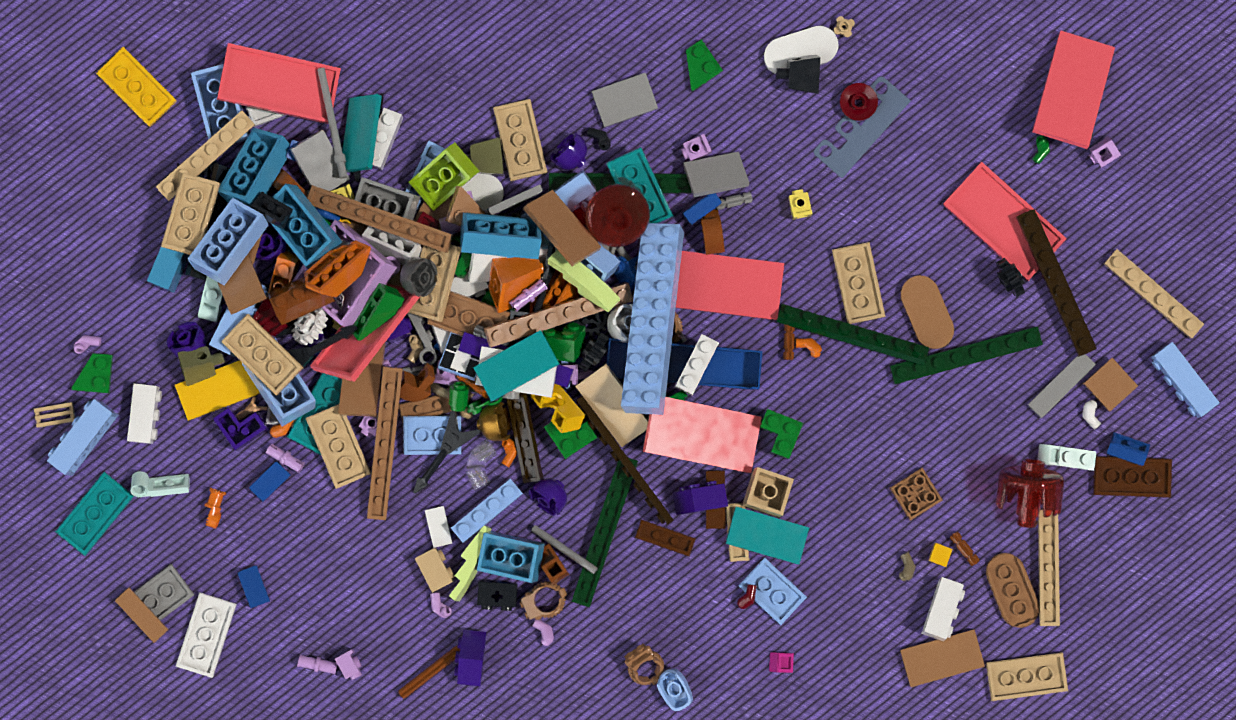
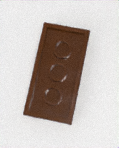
[1093,456,1172,498]

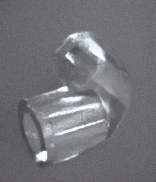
[466,439,498,491]

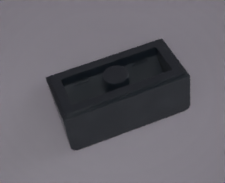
[250,192,293,230]

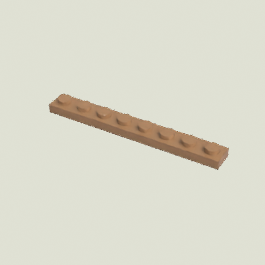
[307,185,454,253]
[484,282,633,347]
[367,366,403,520]

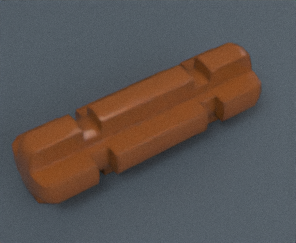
[783,324,795,360]
[950,532,980,566]

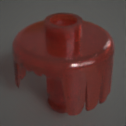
[581,177,650,247]
[996,459,1064,528]

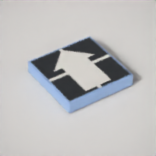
[438,332,480,381]

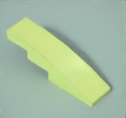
[548,250,620,312]
[449,525,491,602]

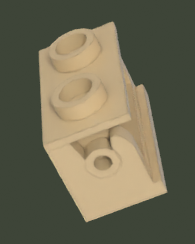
[415,548,455,593]

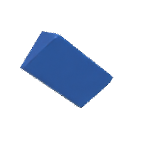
[682,193,722,224]
[1107,432,1150,466]
[249,461,291,502]
[237,565,270,608]

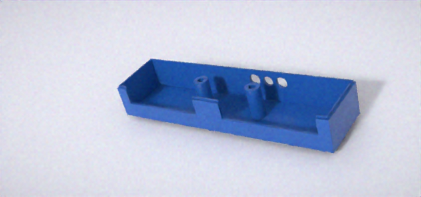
[607,338,763,390]

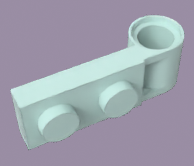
[198,276,223,323]
[1037,444,1096,471]
[131,471,190,497]

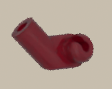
[737,584,757,609]

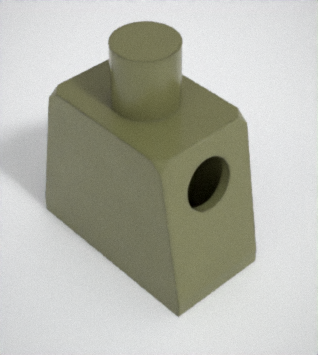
[466,138,504,176]
[177,346,225,386]

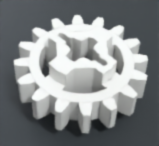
[292,307,328,345]

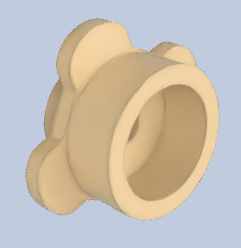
[833,16,855,37]

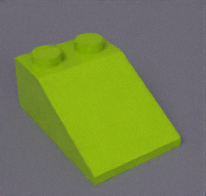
[409,142,480,211]

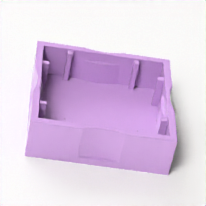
[292,220,397,327]

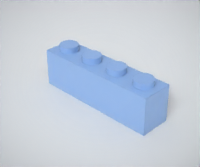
[520,170,596,234]
[543,234,621,282]
[1151,342,1219,418]
[451,479,523,543]

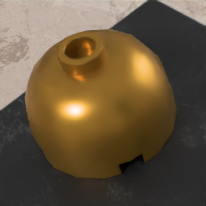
[477,402,511,441]

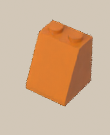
[488,257,544,313]

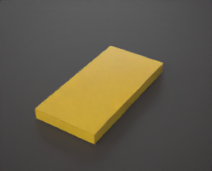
[96,47,177,127]
[175,360,260,421]

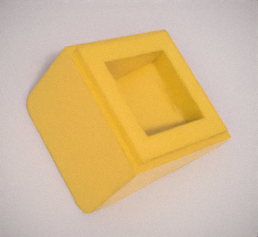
[928,543,953,567]

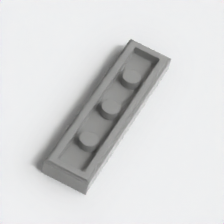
[1028,354,1096,418]

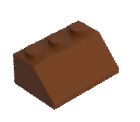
[268,277,335,325]

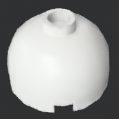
[607,304,633,343]

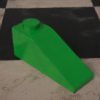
[353,283,404,341]

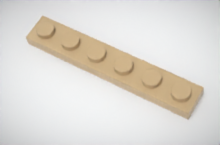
[156,110,255,201]
[1104,249,1204,339]
[1038,510,1060,626]

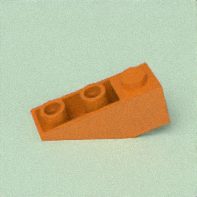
[267,251,300,301]

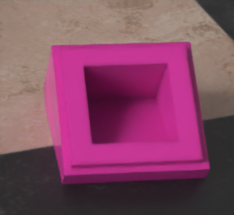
[769,652,794,673]

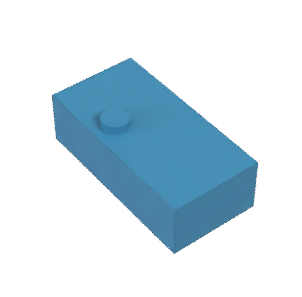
[218,127,290,208]
[271,184,342,267]
[460,212,542,259]
[147,247,190,293]

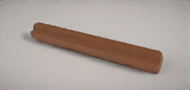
[398,645,460,699]

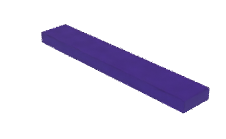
[458,332,574,388]

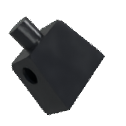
[776,55,820,94]

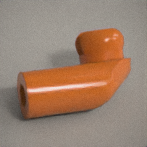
[795,338,822,358]
[270,420,294,438]
[501,438,517,467]

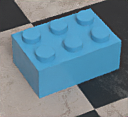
[477,531,545,583]

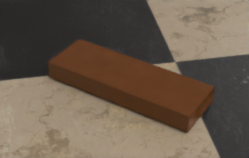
[705,471,725,529]
[635,520,696,557]

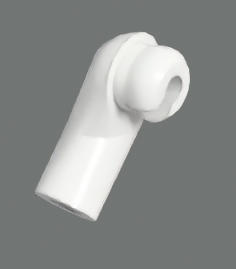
[1083,400,1101,430]

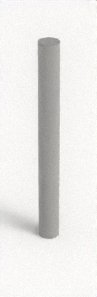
[531,525,598,574]

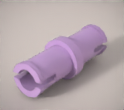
[509,279,548,312]
[266,443,305,473]
[297,655,337,675]

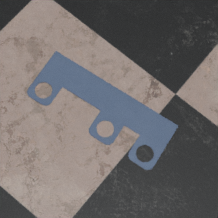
[814,77,911,178]

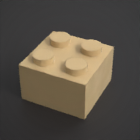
[742,467,794,518]

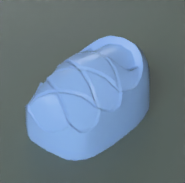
[657,668,693,711]

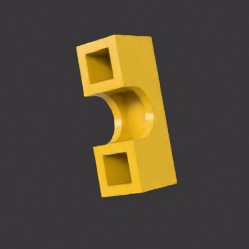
[530,383,585,433]

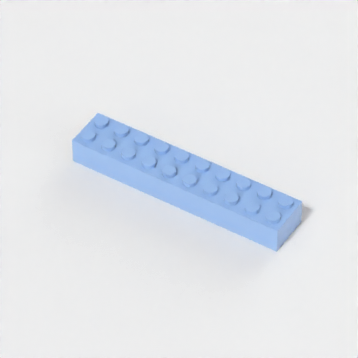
[621,223,684,415]

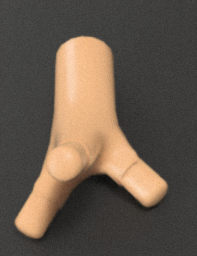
[236,397,268,421]

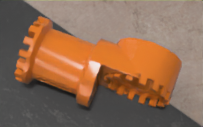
[204,488,226,529]

